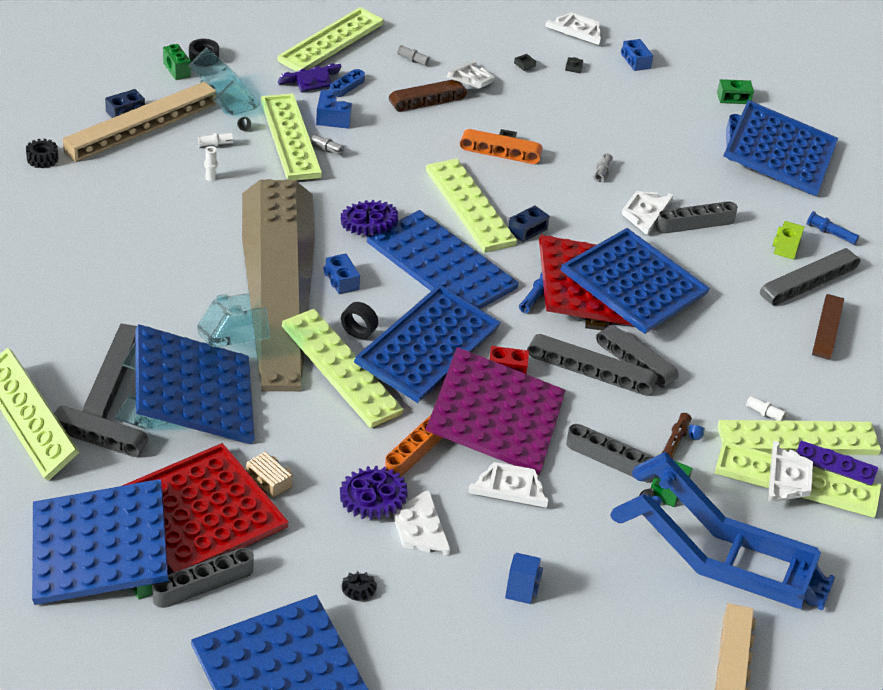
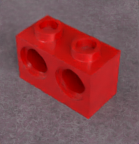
[489,346,529,374]

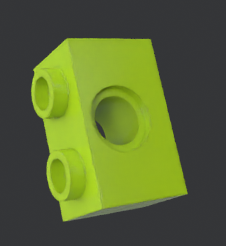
[772,221,805,260]

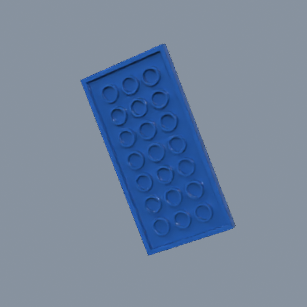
[367,210,519,309]
[354,284,501,403]

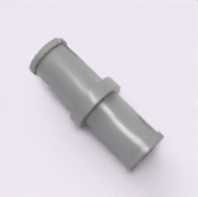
[397,45,430,66]
[311,134,344,156]
[593,153,613,182]

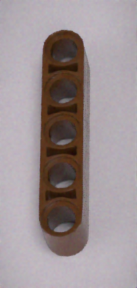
[389,79,467,112]
[812,294,844,360]

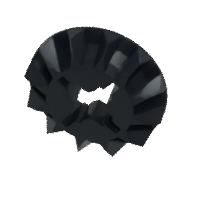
[341,570,377,601]

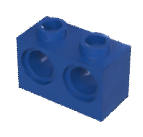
[621,39,654,71]
[323,253,360,294]

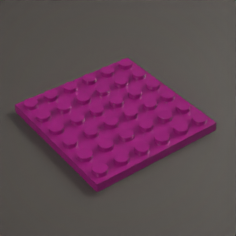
[425,347,566,475]

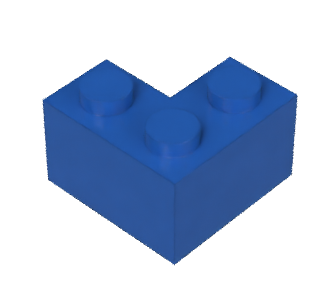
[316,90,352,129]
[505,552,543,604]

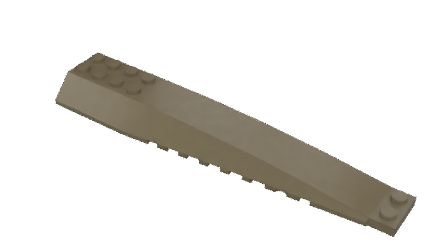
[242,179,315,392]

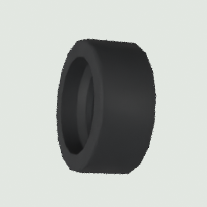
[189,38,219,66]
[340,302,379,339]

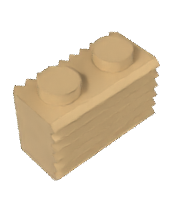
[246,451,293,499]

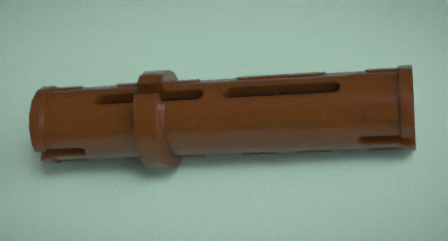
[661,413,692,459]

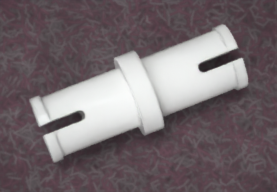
[198,132,233,147]
[204,146,218,181]
[746,396,787,421]

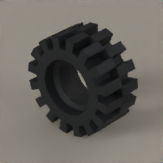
[26,138,59,168]

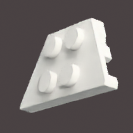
[546,12,601,45]
[447,60,495,89]
[622,191,674,235]
[768,441,813,502]
[468,462,548,508]
[393,490,450,556]

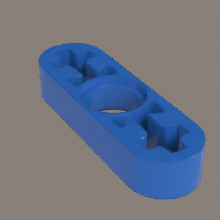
[329,69,365,97]

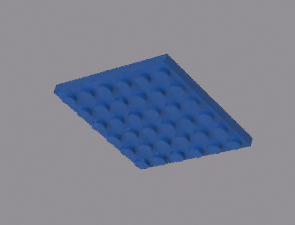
[723,100,838,196]
[560,228,710,334]
[135,324,255,444]
[32,479,169,605]
[191,594,368,690]

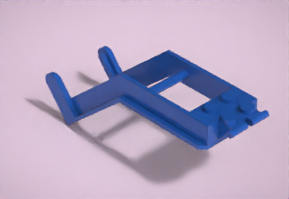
[610,452,835,610]

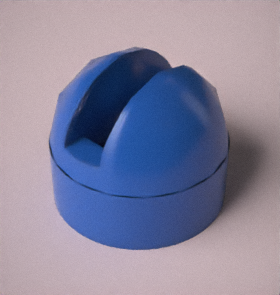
[688,425,705,440]

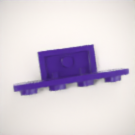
[278,63,342,92]
[796,441,878,486]

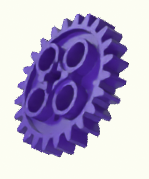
[340,200,398,236]
[340,466,408,520]

